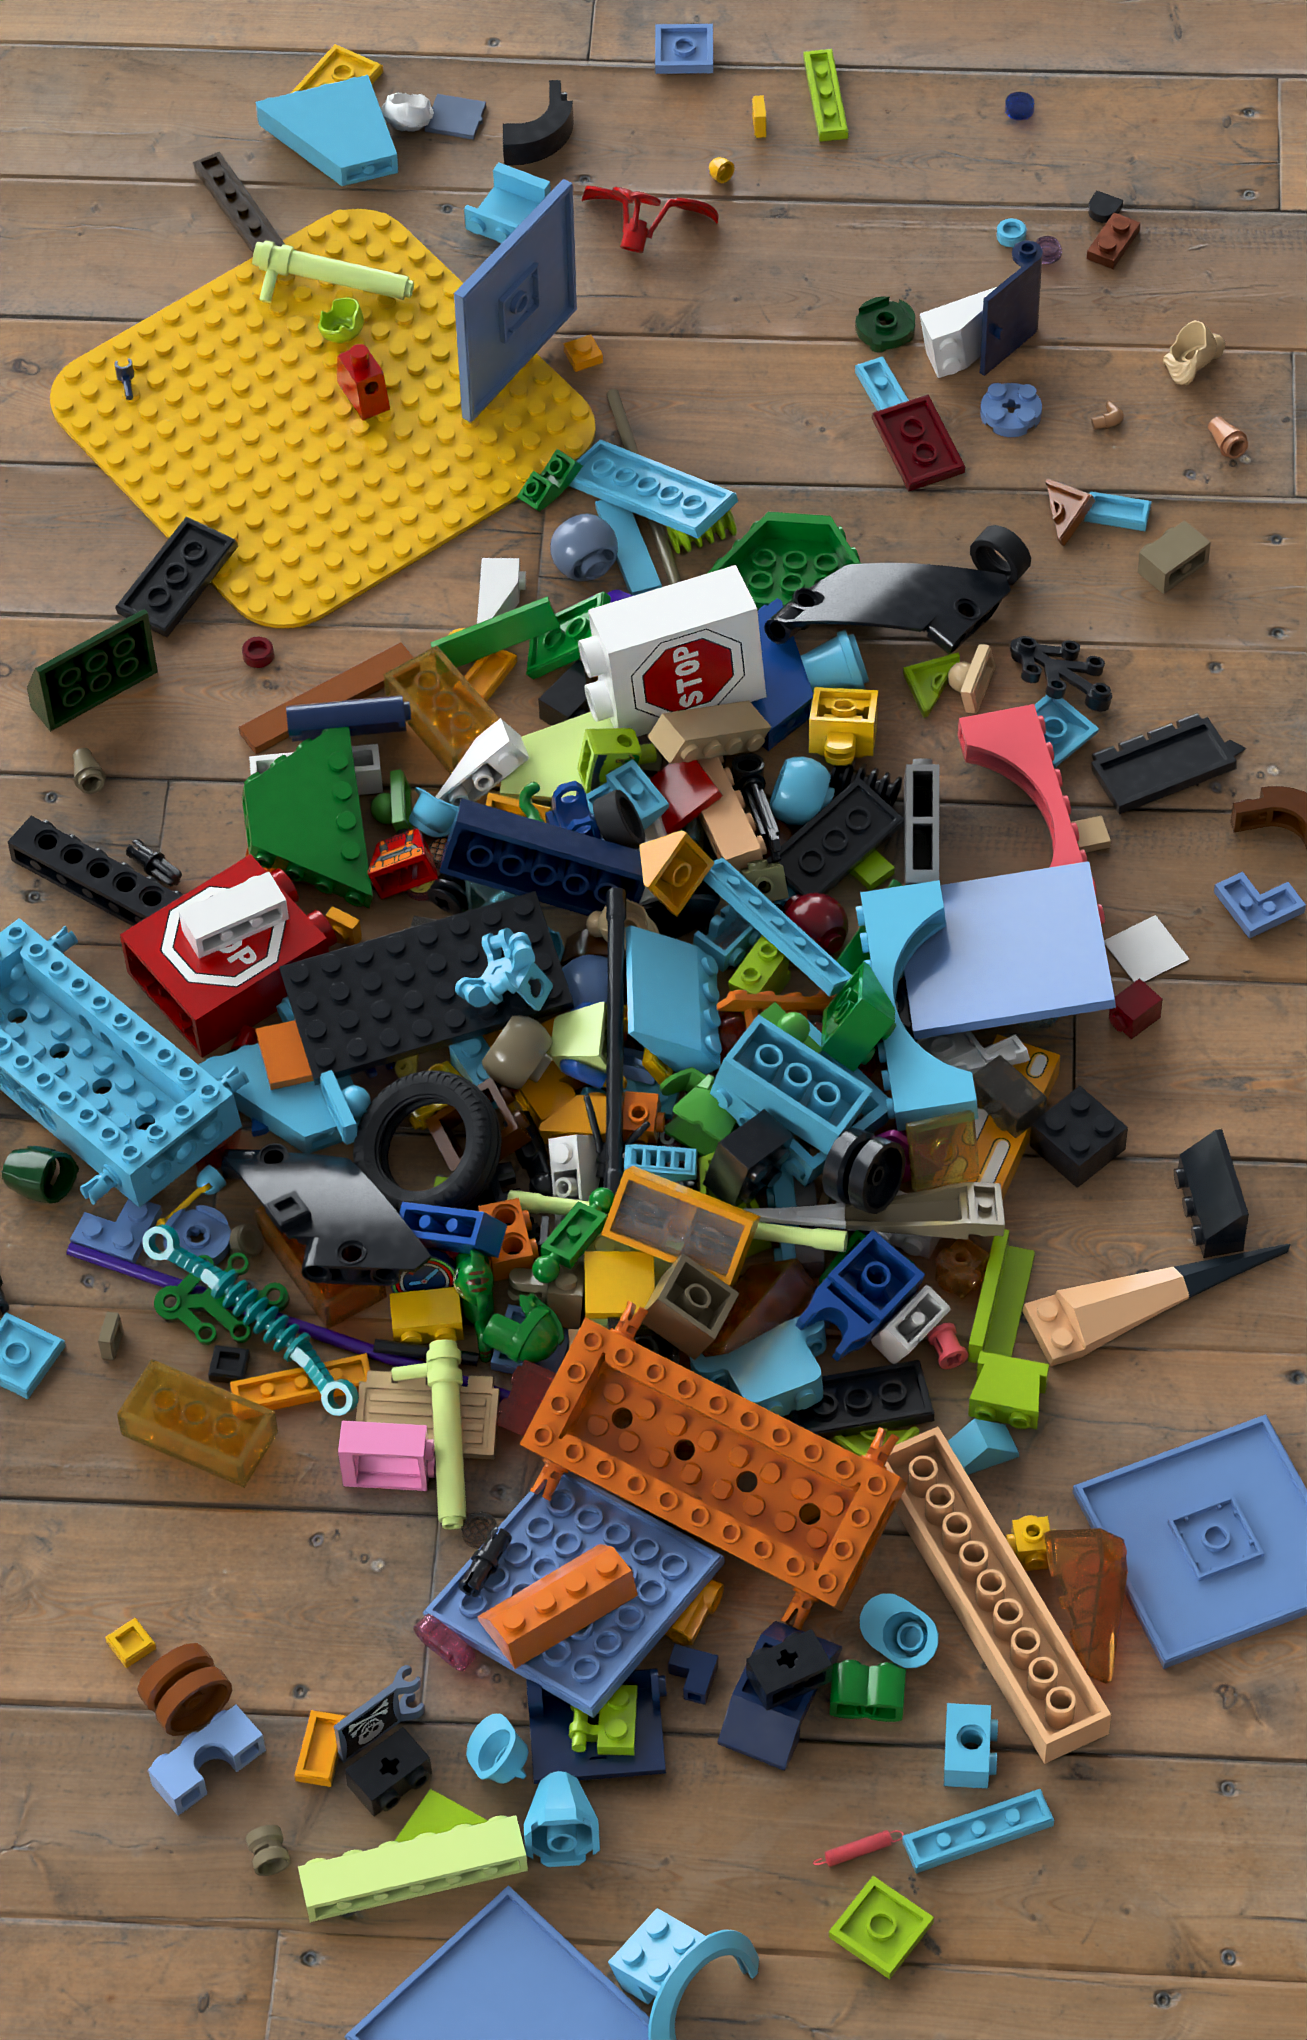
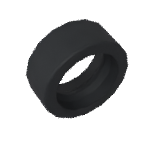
[970,525,1031,585]
[593,789,645,850]

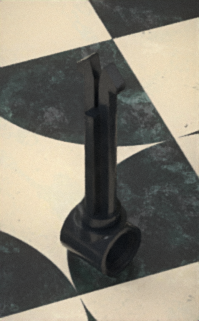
[732,753,781,862]

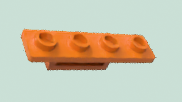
[716,990,833,1028]

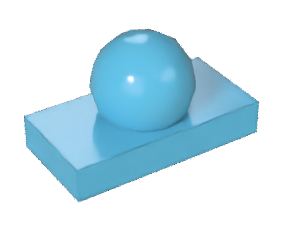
[320,1070,371,1145]

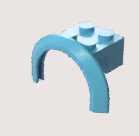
[608,1908,759,2040]

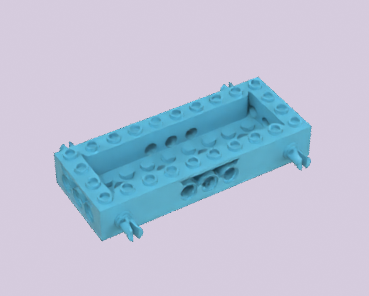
[0,918,249,1208]

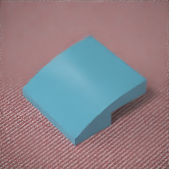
[586,759,669,830]

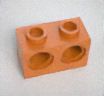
[478,1198,539,1281]

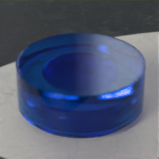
[1005,92,1034,120]

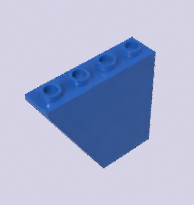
[751,598,813,751]

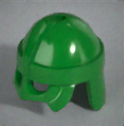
[482,1292,565,1364]

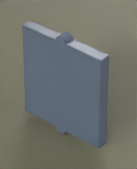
[424,94,486,140]

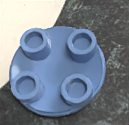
[562,955,625,1010]

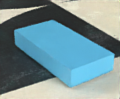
[1084,491,1152,532]

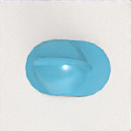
[409,787,458,838]
[860,1593,939,1668]
[466,1714,529,1784]

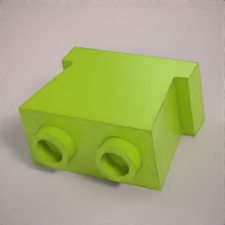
[728,935,791,1020]
[968,1351,1049,1429]

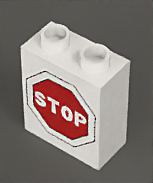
[578,565,766,737]

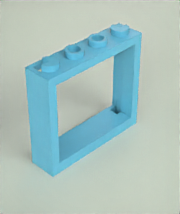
[710,1013,889,1187]

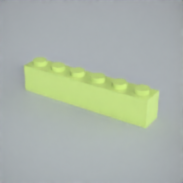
[298,1815,528,1922]

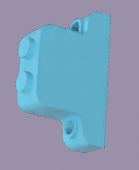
[689,1316,827,1417]

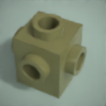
[740,859,789,904]

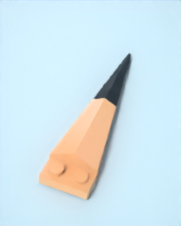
[1022,1244,1291,1367]

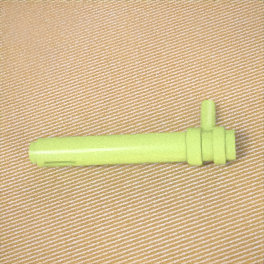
[252,240,414,303]
[392,1340,467,1530]

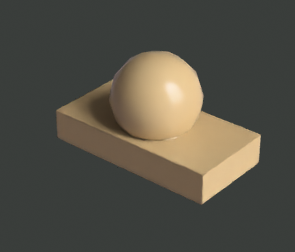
[948,644,996,714]

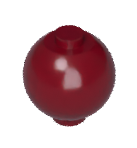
[784,893,849,955]

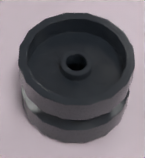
[822,1127,906,1214]

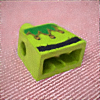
[577,728,657,793]

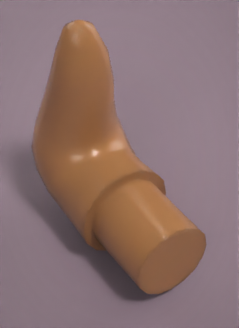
[1091,401,1124,430]

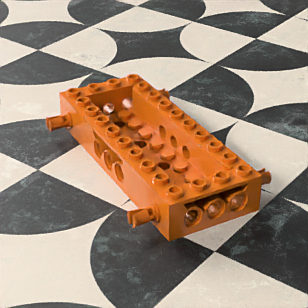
[520,1301,908,1630]

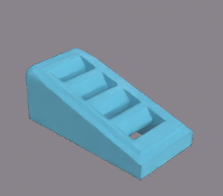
[624,1144,698,1182]

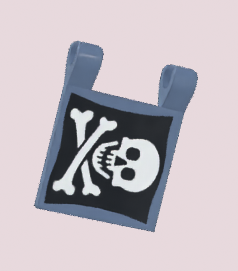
[334,1665,425,1763]

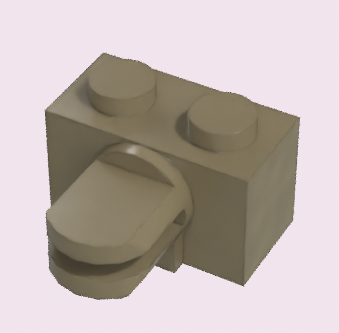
[507,1255,584,1330]

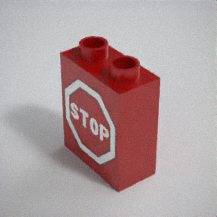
[120,854,337,1058]

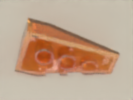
[702,1258,817,1357]

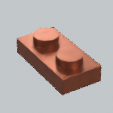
[1087,212,1140,269]

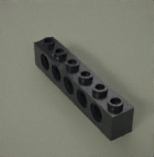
[8,815,184,926]

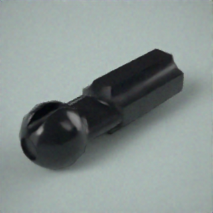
[503,1111,553,1197]

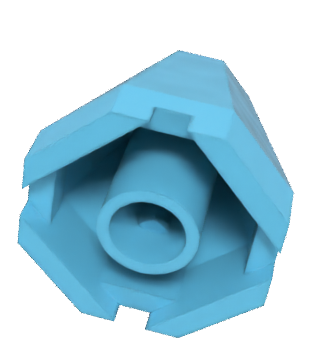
[524,1771,600,1867]

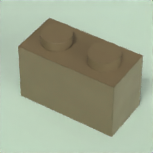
[1137,520,1211,594]

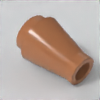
[1208,416,1248,459]

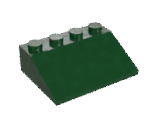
[27,609,158,732]

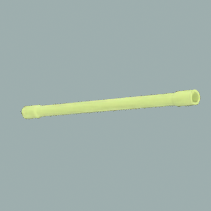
[507,1190,848,1252]

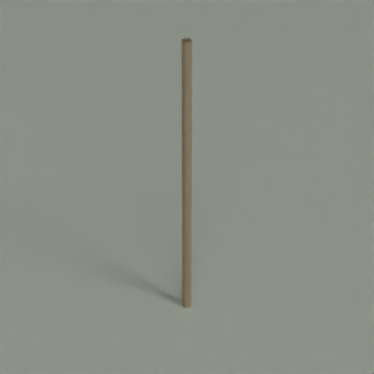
[607,389,681,585]

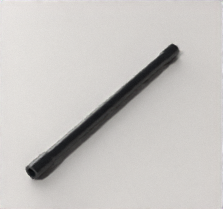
[604,888,627,1195]

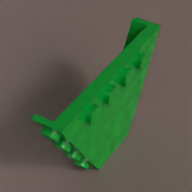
[707,511,861,611]
[241,727,373,909]

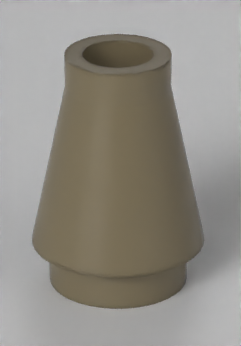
[73,748,106,794]

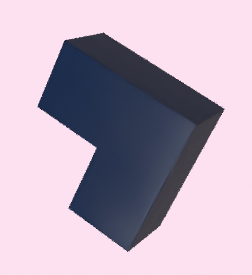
[668,1644,719,1705]

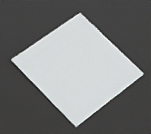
[1104,915,1189,982]

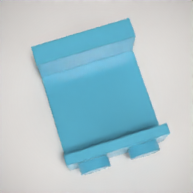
[464,162,551,243]

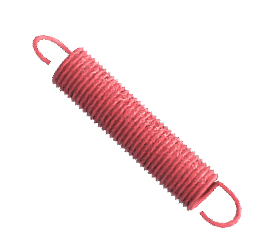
[813,1830,904,1867]

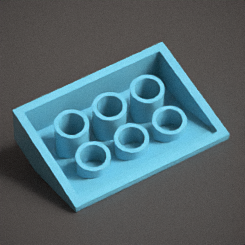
[625,925,722,1075]

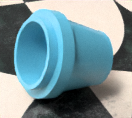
[800,630,869,693]

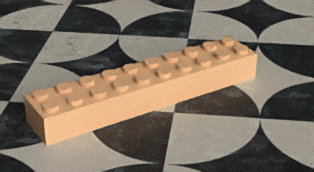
[885,1426,1111,1764]

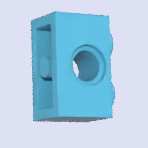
[944,1703,998,1788]

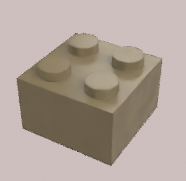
[642,1253,739,1360]

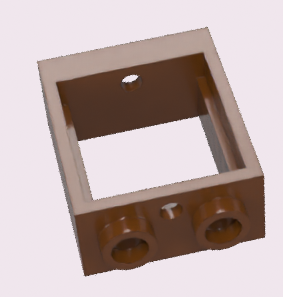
[425,1077,532,1173]

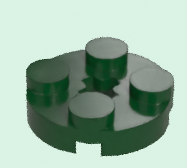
[855,296,916,353]

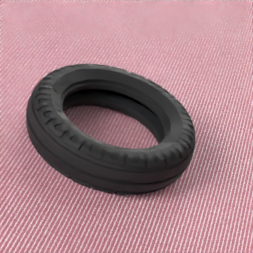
[353,1071,502,1213]

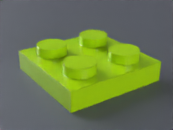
[829,1876,934,1980]

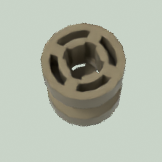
[245,1825,291,1876]

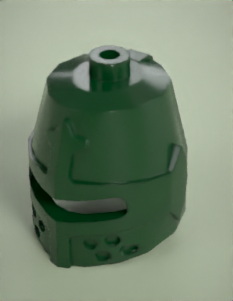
[2,1146,79,1204]

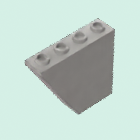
[904,759,939,885]

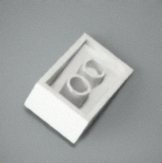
[920,287,997,378]

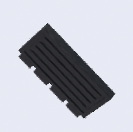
[1091,713,1237,815]

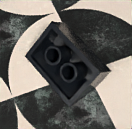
[1174,1129,1249,1258]

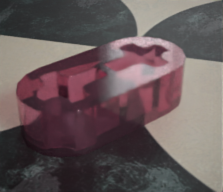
[413,1614,476,1672]

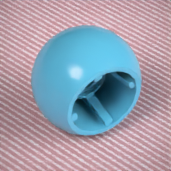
[769,756,835,827]

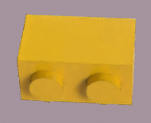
[389,1287,464,1345]

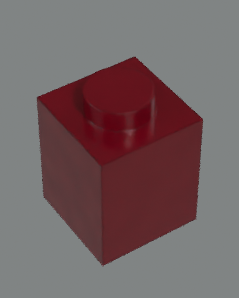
[1109,978,1163,1039]

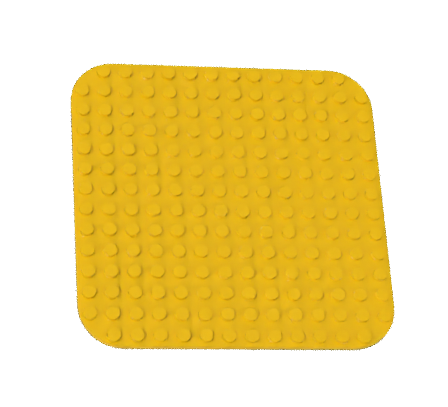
[50,209,596,628]

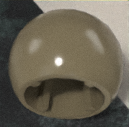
[481,1015,553,1089]

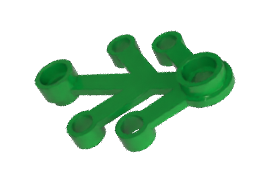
[154,1253,290,1345]

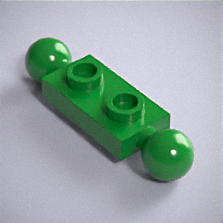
[532,1187,615,1283]

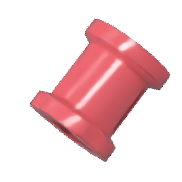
[927,1323,969,1369]

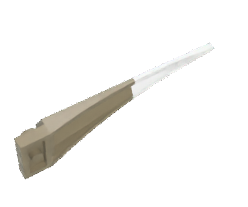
[743,1182,1005,1240]

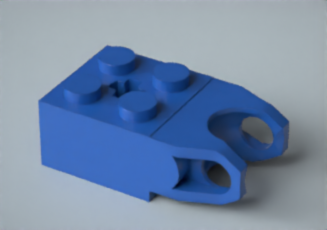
[545,781,603,840]
[795,1230,925,1362]

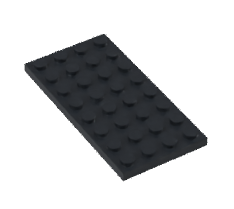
[279,891,574,1085]

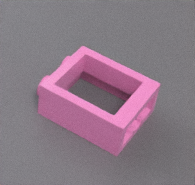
[338,1421,436,1491]

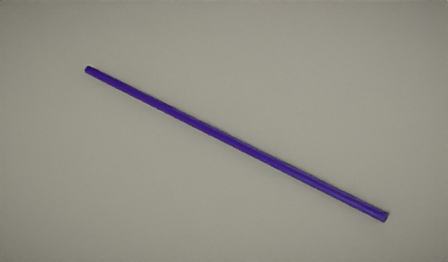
[67,1242,541,1414]

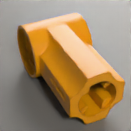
[665,1579,724,1646]

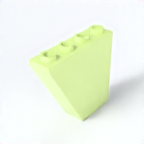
[500,712,614,811]

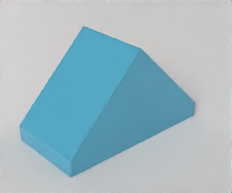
[947,1419,1019,1475]

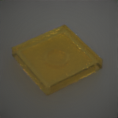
[906,1110,980,1192]

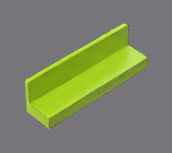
[968,1229,1035,1363]

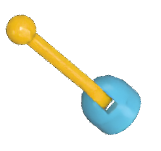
[156,1165,226,1226]

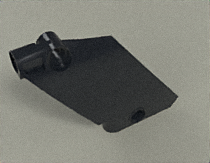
[764,563,1011,654]
[221,1143,431,1286]

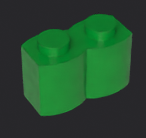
[829,1660,906,1722]

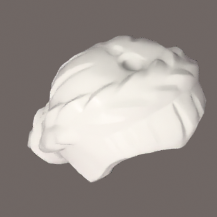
[381,93,434,132]

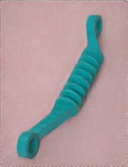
[143,1224,359,1416]

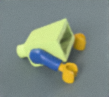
[546,1002,628,1097]

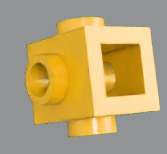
[1005,1515,1059,1571]

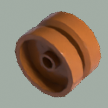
[137,1643,233,1736]

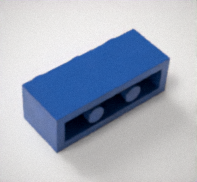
[399,1202,507,1258]

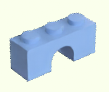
[148,1705,266,1816]

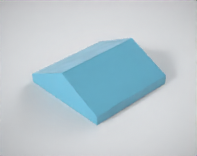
[1035,695,1099,768]

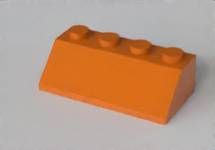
[477,1544,638,1669]

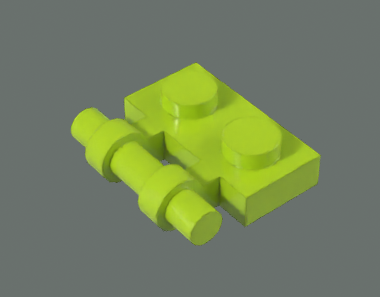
[569,1685,638,1755]

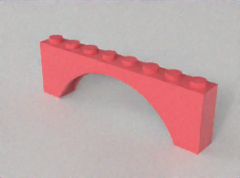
[957,704,1105,924]

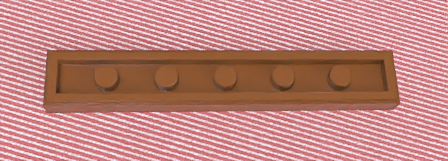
[239,642,418,754]

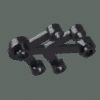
[1010,636,1112,712]

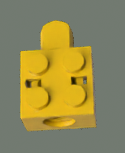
[809,687,878,766]

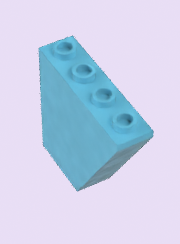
[256,75,398,186]
[198,1043,362,1154]

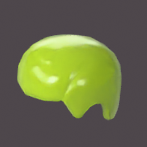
[318,297,364,343]

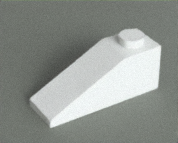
[477,558,526,624]

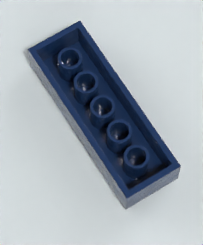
[439,798,646,916]

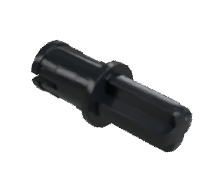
[126,839,182,887]

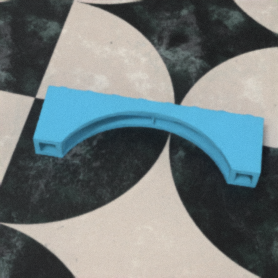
[856,880,979,1131]

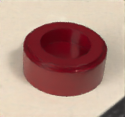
[242,636,274,668]

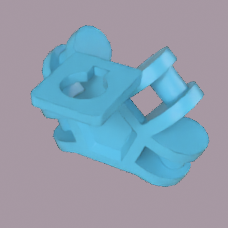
[455,928,553,1011]

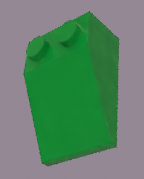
[821,961,896,1072]

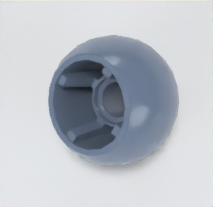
[550,514,618,581]

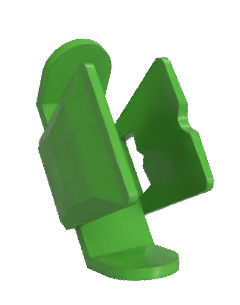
[659,1067,738,1157]

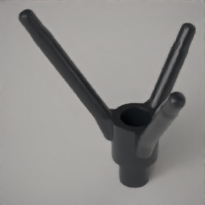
[583,1095,650,1180]

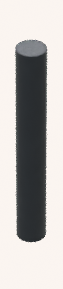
[373,1339,479,1367]

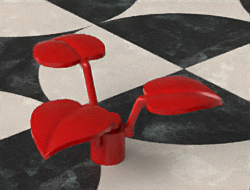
[582,186,719,253]

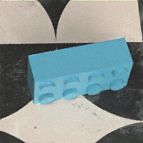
[714,1014,873,1155]

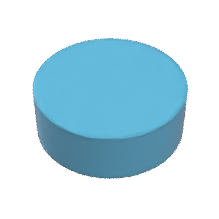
[997,218,1027,247]

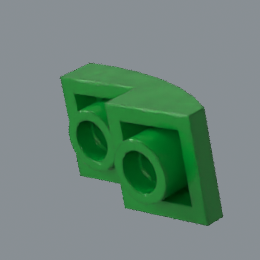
[517,449,583,512]

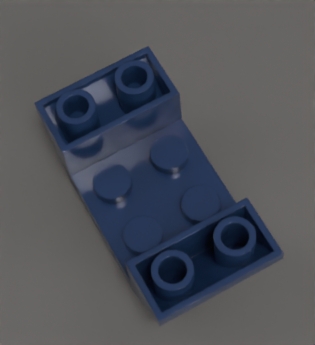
[718,1621,842,1771]

